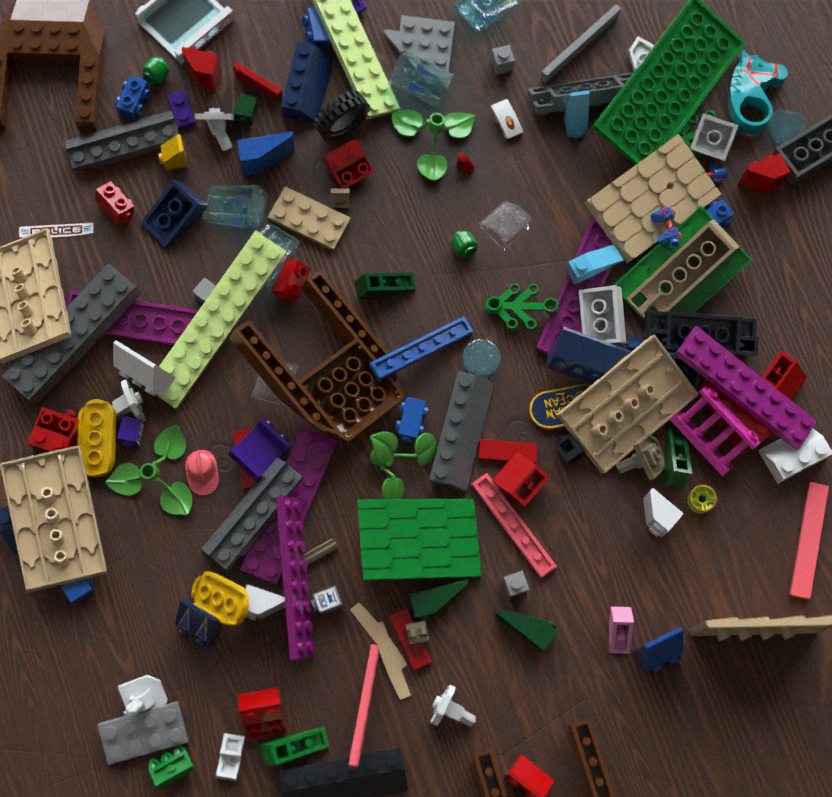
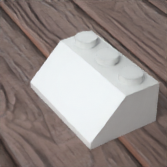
[579,285,626,345]
[113,340,176,397]
[758,428,832,484]

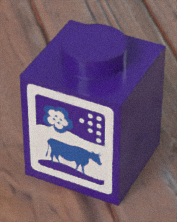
[117,416,145,448]

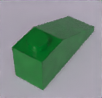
[261,727,329,765]

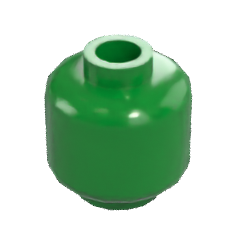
[142,57,170,85]
[450,231,478,259]

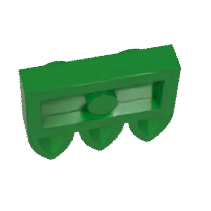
[148,745,195,790]

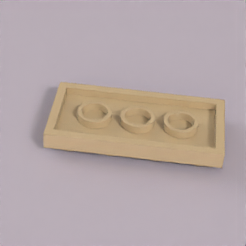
[268,186,351,251]

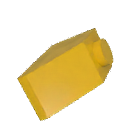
[158,134,188,170]

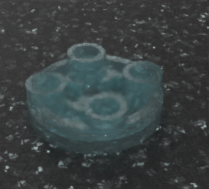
[767,110,804,144]
[462,339,501,377]

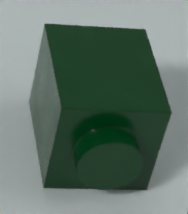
[233,94,258,125]

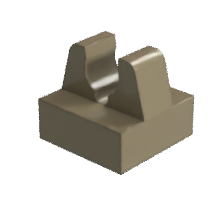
[331,188,350,208]
[405,621,429,645]

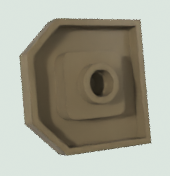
[616,434,665,480]

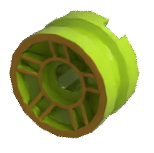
[687,485,717,514]

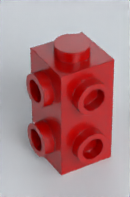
[95,181,134,225]
[271,259,311,302]

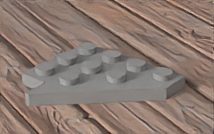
[384,15,455,89]

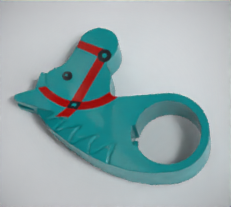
[728,49,788,135]

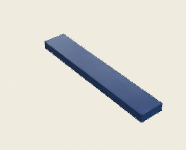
[368,316,474,381]

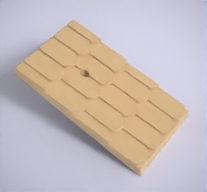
[584,134,721,263]
[0,228,71,364]
[557,335,699,474]
[0,445,108,593]
[689,616,832,641]

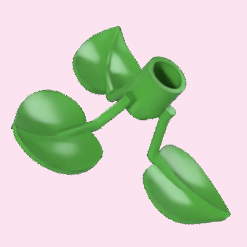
[392,110,475,181]
[105,425,193,515]
[370,432,436,500]

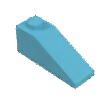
[564,90,590,138]
[565,245,623,285]

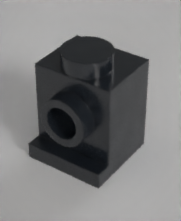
[554,433,586,465]

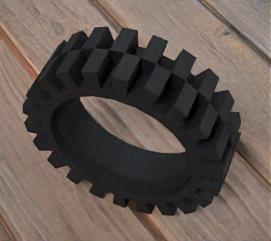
[314,91,370,142]

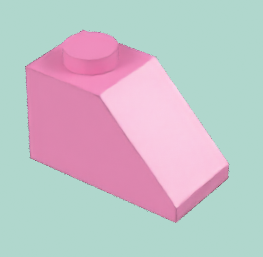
[609,607,634,654]

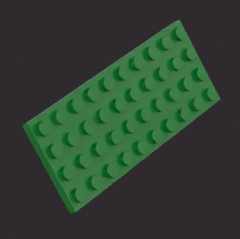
[592,0,746,165]

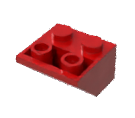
[181,47,221,91]
[321,139,374,188]
[739,153,791,193]
[761,350,807,400]
[27,407,79,453]
[491,452,550,507]
[238,687,286,741]
[505,755,554,797]

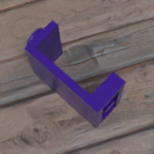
[228,419,291,481]

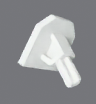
[195,108,234,151]
[112,380,146,422]
[118,675,168,718]
[430,685,476,726]

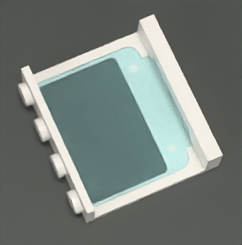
[135,0,234,64]

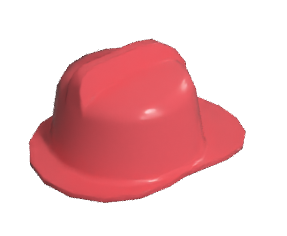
[185,450,219,495]

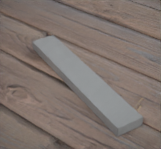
[540,5,621,84]

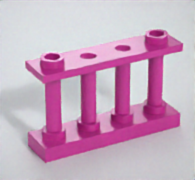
[670,386,760,476]

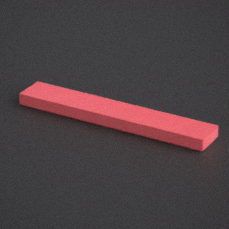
[471,473,557,579]
[789,482,829,599]
[349,644,379,770]

